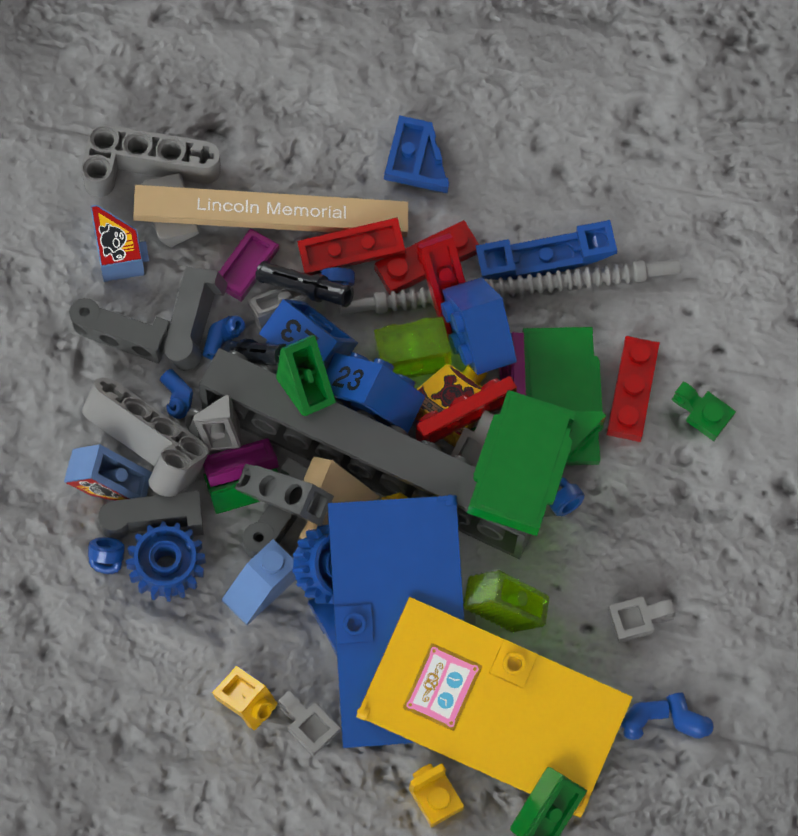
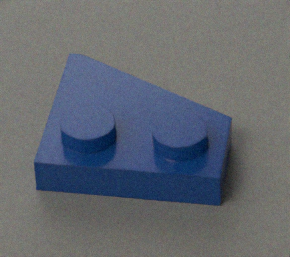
[384,115,449,194]

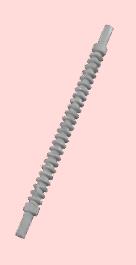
[340,260,681,315]

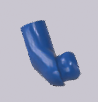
[202,315,245,360]
[160,369,193,419]
[666,692,714,739]
[621,700,669,740]

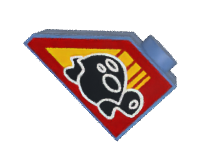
[91,205,149,282]
[64,444,152,501]

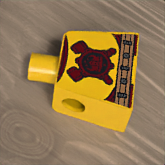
[415,364,487,447]

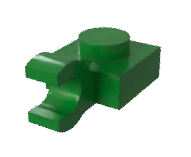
[672,381,736,441]

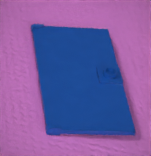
[327,494,464,748]

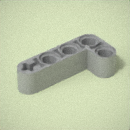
[81,125,221,197]
[82,378,209,497]

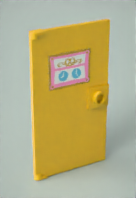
[356,597,633,818]

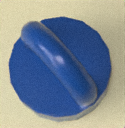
[321,267,355,286]
[549,477,585,516]
[88,537,125,574]

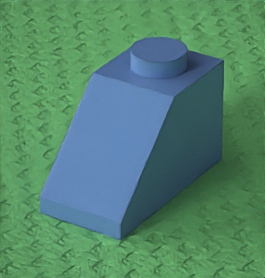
[222,539,296,625]

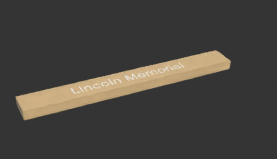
[133,185,408,237]

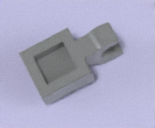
[450,410,495,467]
[608,596,675,643]
[278,691,340,756]

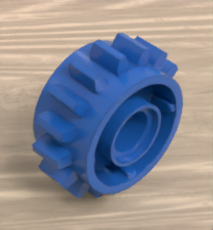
[126,521,206,602]
[292,525,334,604]

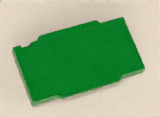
[522,327,604,466]
[467,390,576,536]

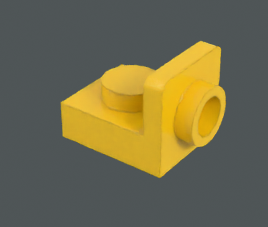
[212,666,278,730]
[409,763,464,828]

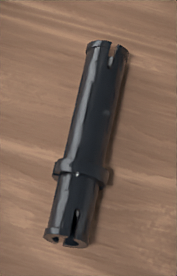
[256,261,354,308]
[221,338,288,365]

